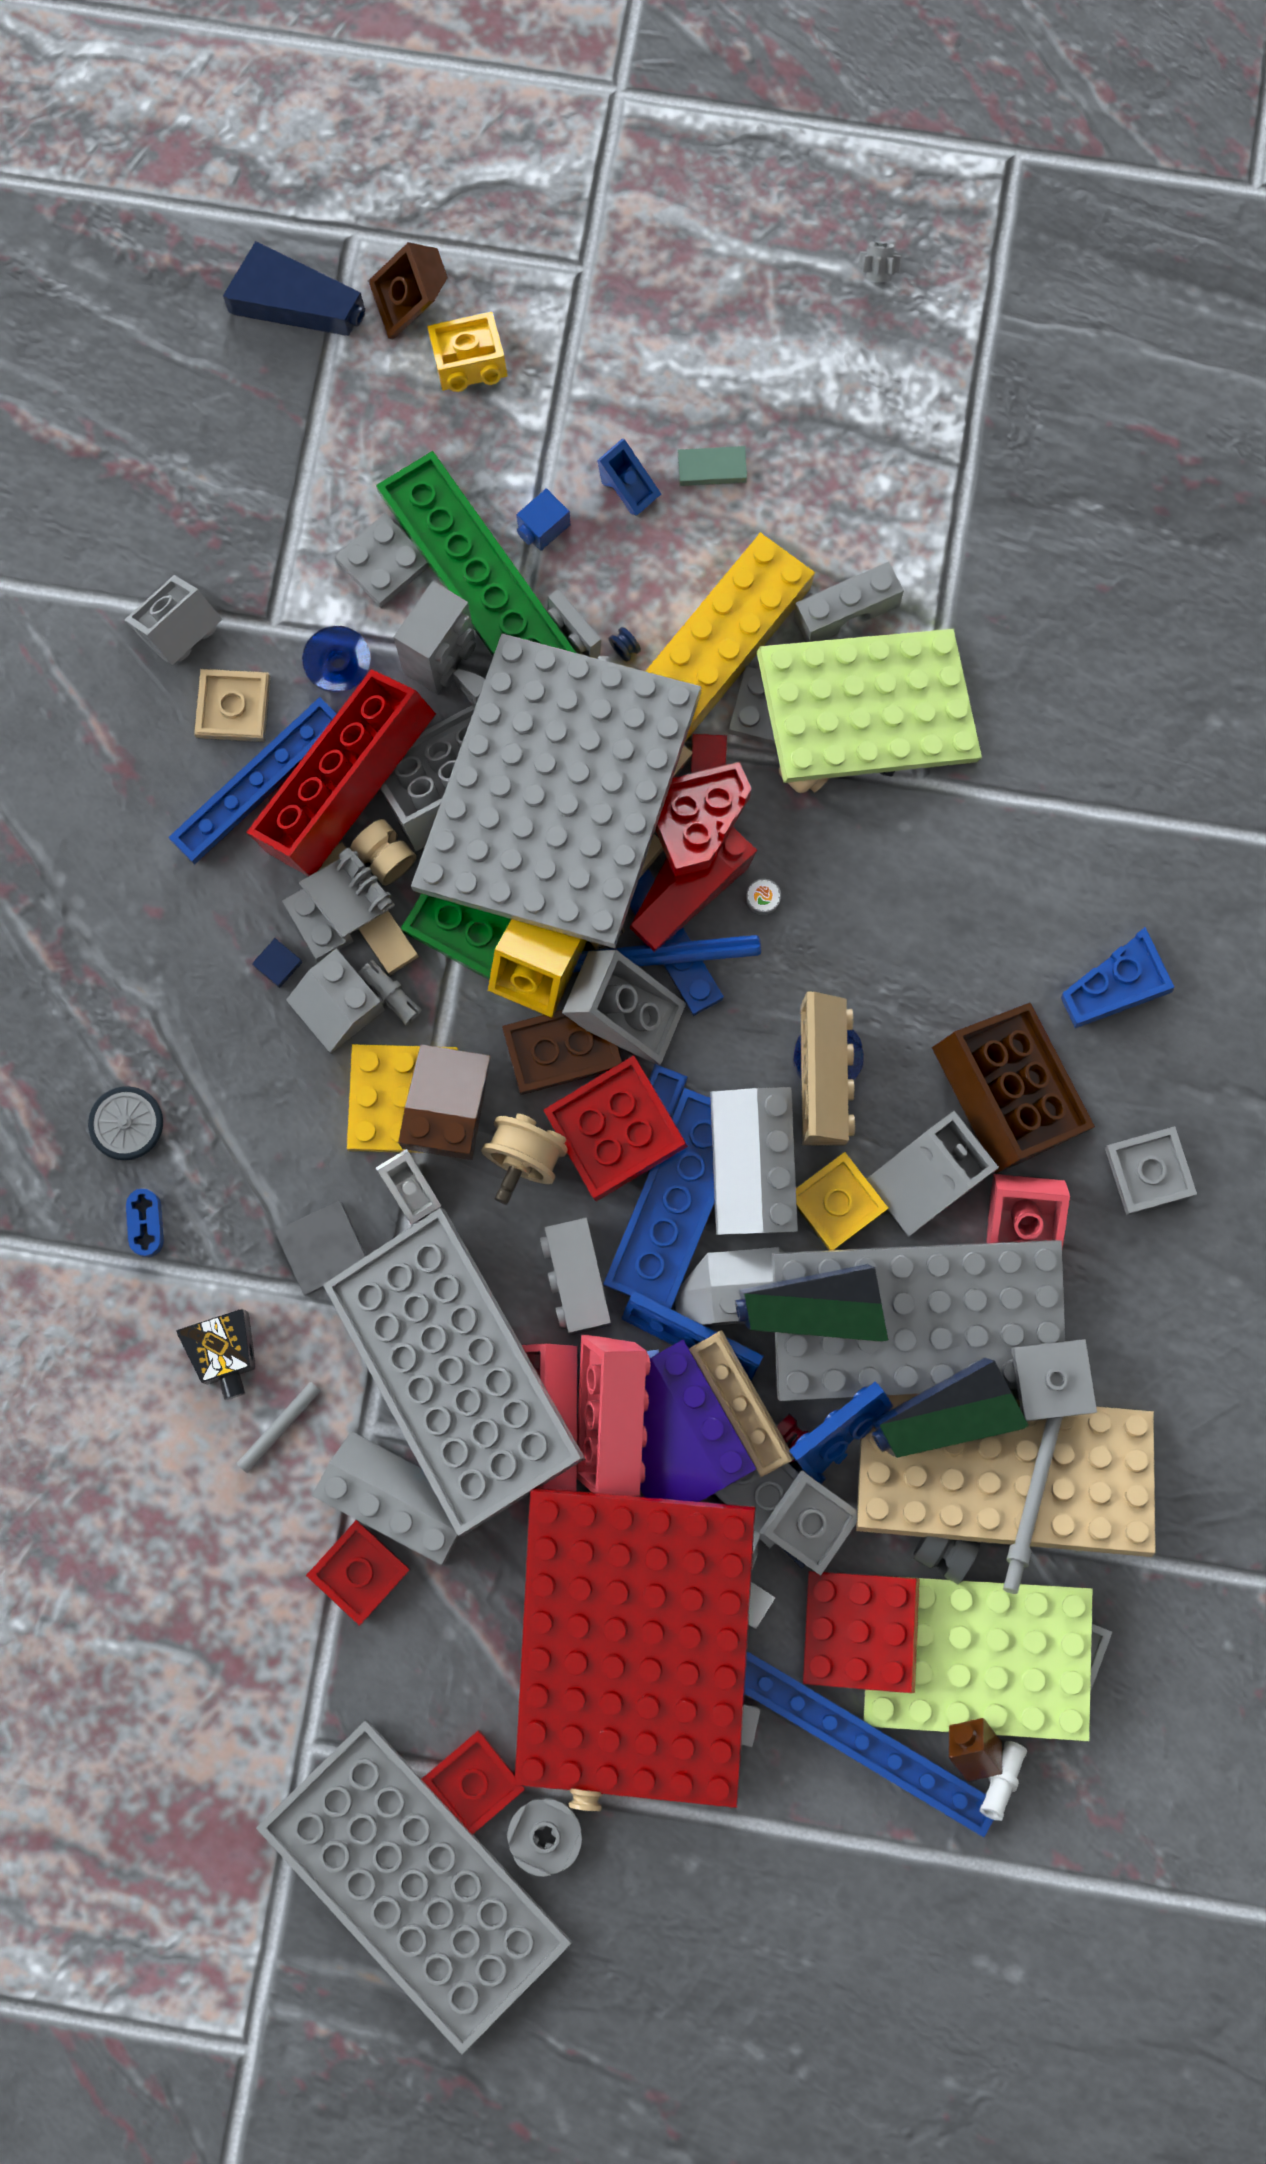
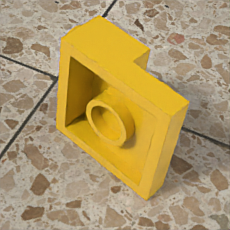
[427,312,508,392]

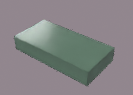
[678,446,747,486]

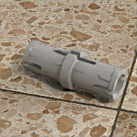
[358,960,422,1025]

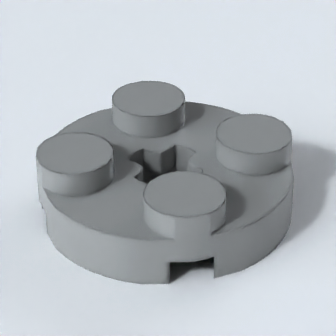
[507,1797,582,1877]

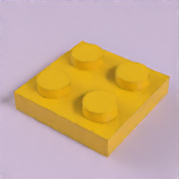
[796,1152,889,1250]

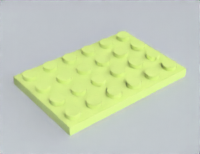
[757,629,982,783]
[864,1575,1093,1741]

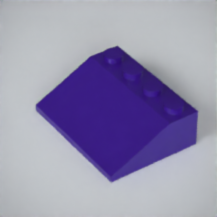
[640,1340,756,1502]

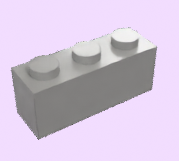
[540,1218,611,1336]

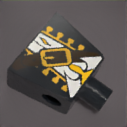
[176,1309,255,1400]

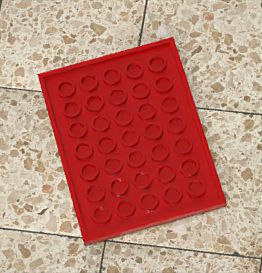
[514,1488,756,1808]

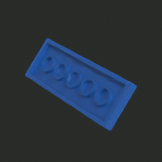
[603,1088,715,1309]

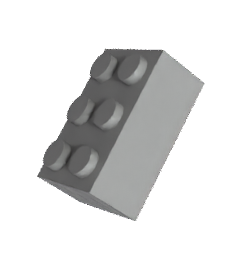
[393,581,476,695]

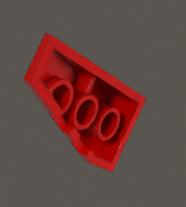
[630,827,758,952]

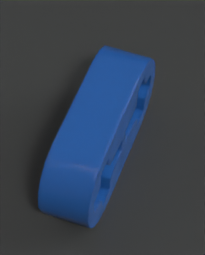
[126,1189,164,1258]

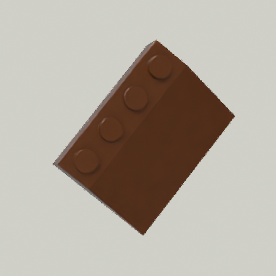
[931,1002,1095,1174]

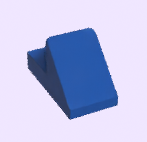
[597,439,661,516]

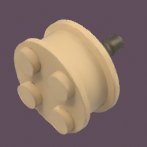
[481,1114,568,1205]

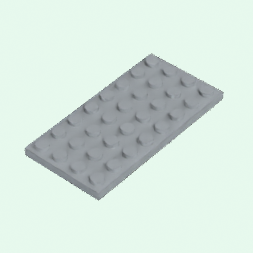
[323,1208,585,1536]
[772,1240,1065,1401]
[256,1719,572,2055]

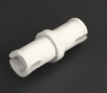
[980,1741,1027,1821]

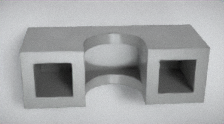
[793,561,904,642]

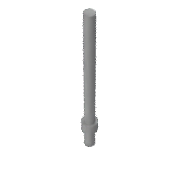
[1003,1417,1063,1594]

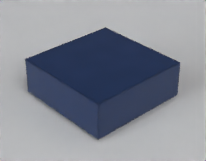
[252,938,303,988]

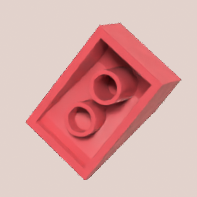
[987,1174,1070,1248]

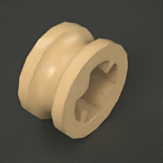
[569,1788,603,1811]

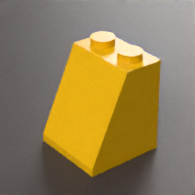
[488,919,587,1018]

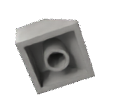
[124,575,223,665]
[286,948,385,1054]

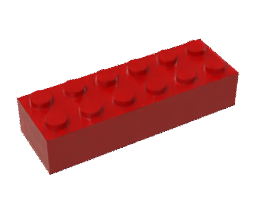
[246,669,436,877]

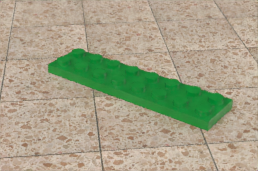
[376,451,576,656]

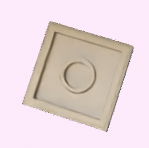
[194,669,270,742]

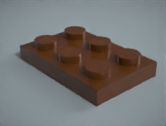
[502,1010,622,1095]

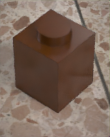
[949,1718,1002,1781]

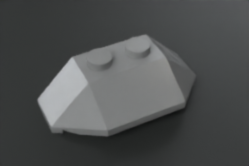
[675,1247,785,1327]

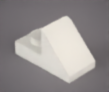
[376,1149,441,1224]

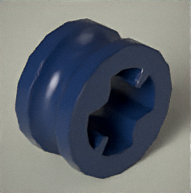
[608,627,641,662]

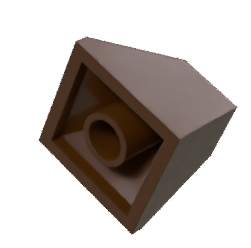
[368,242,448,339]

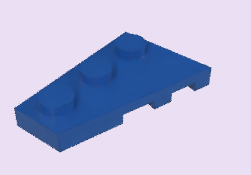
[1061,927,1175,1029]
[789,1381,893,1484]

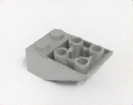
[867,1111,999,1237]

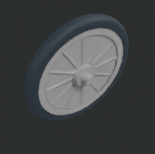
[88,1086,163,1160]

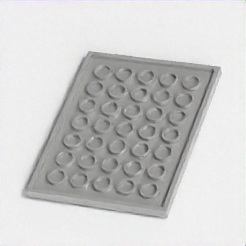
[411,634,701,948]

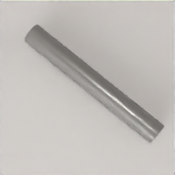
[237,1381,321,1473]

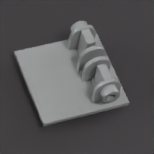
[299,848,395,938]

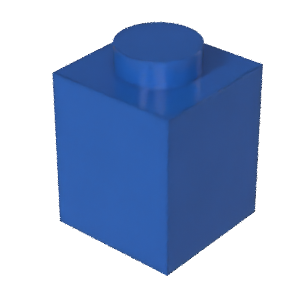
[516,488,570,551]

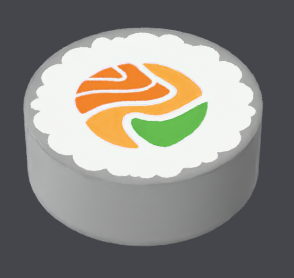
[746,879,781,915]

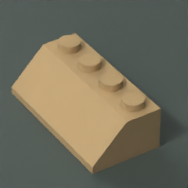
[800,992,855,1145]

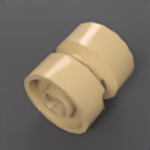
[350,819,417,885]

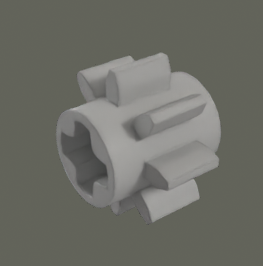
[858,242,901,282]

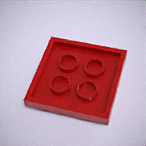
[543,1055,688,1202]
[803,1571,920,1693]

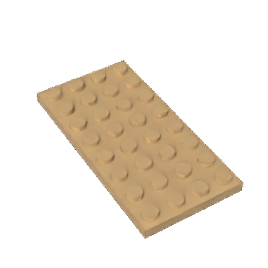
[856,1394,1155,1557]

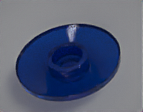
[302,626,371,692]

